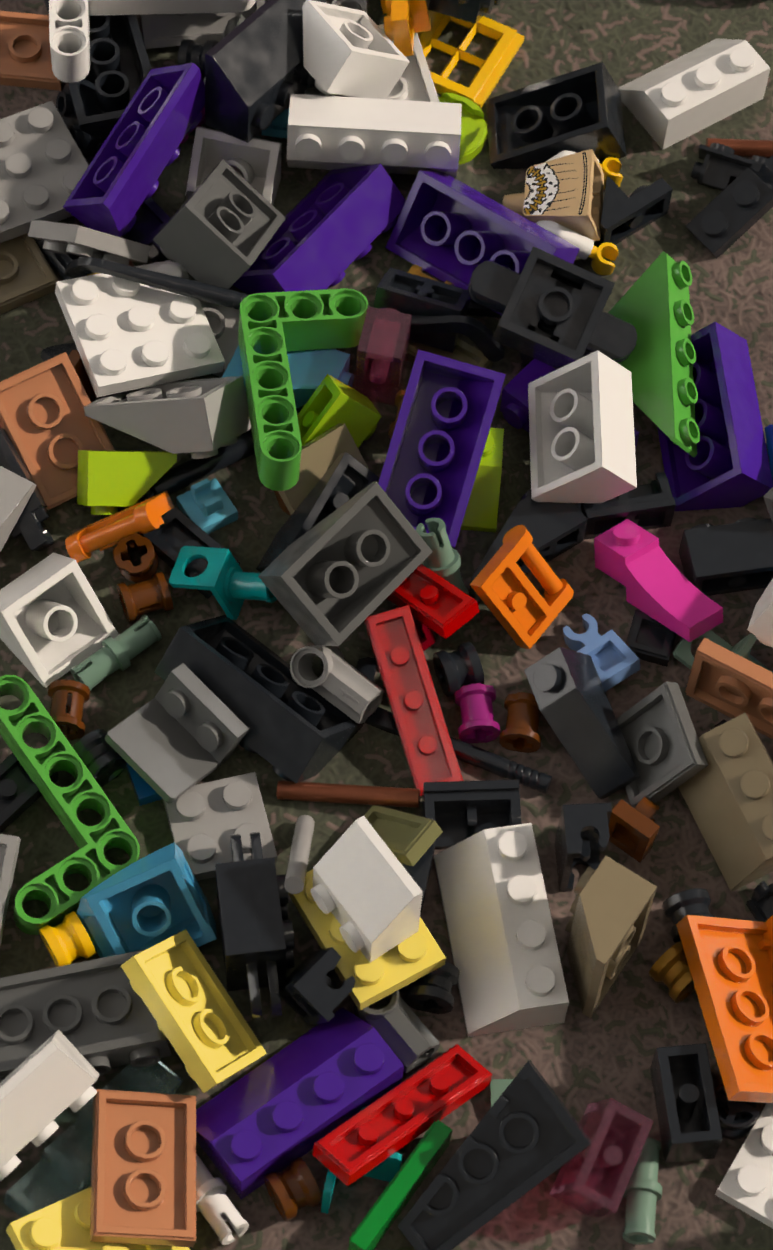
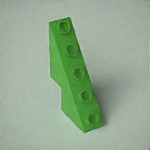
[608,251,700,457]

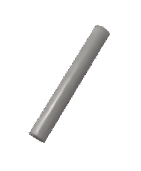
[284,815,315,894]

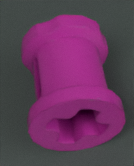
[454,683,500,744]

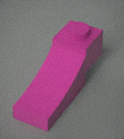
[594,519,723,642]

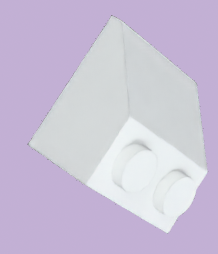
[302,0,410,99]
[0,553,119,688]
[310,815,423,963]

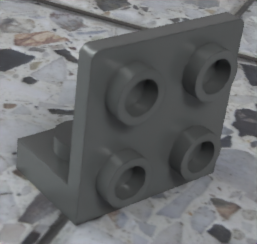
[105,663,249,803]

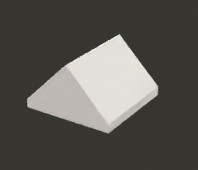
[186,127,281,205]

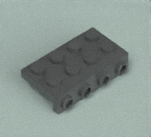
[0,949,172,1082]

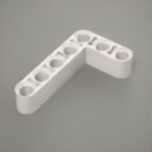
[49,0,256,83]

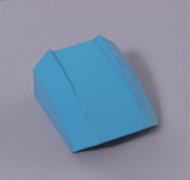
[77,842,217,958]

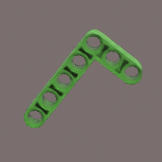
[238,288,368,491]
[0,675,140,935]

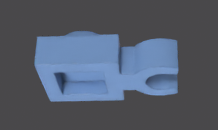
[563,613,640,692]

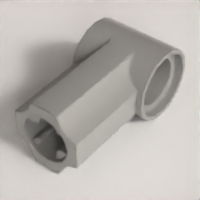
[290,645,385,724]

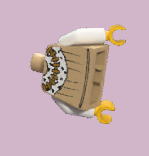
[503,149,623,275]

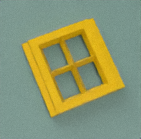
[417,10,524,108]

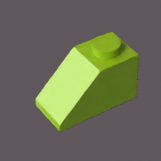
[297,374,382,448]
[460,428,504,532]
[77,450,177,515]

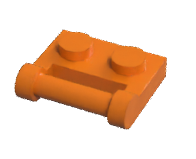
[65,491,174,563]
[470,525,574,649]

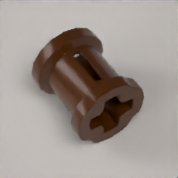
[113,533,159,583]
[117,572,173,624]
[48,679,90,740]
[499,692,543,753]

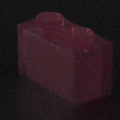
[355,307,412,406]
[550,1098,654,1218]

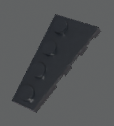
[398,1059,592,1250]

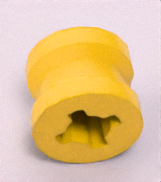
[39,911,96,967]

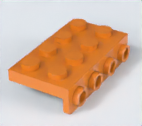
[676,915,773,1103]

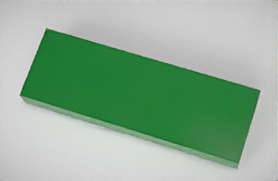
[348,1120,452,1250]

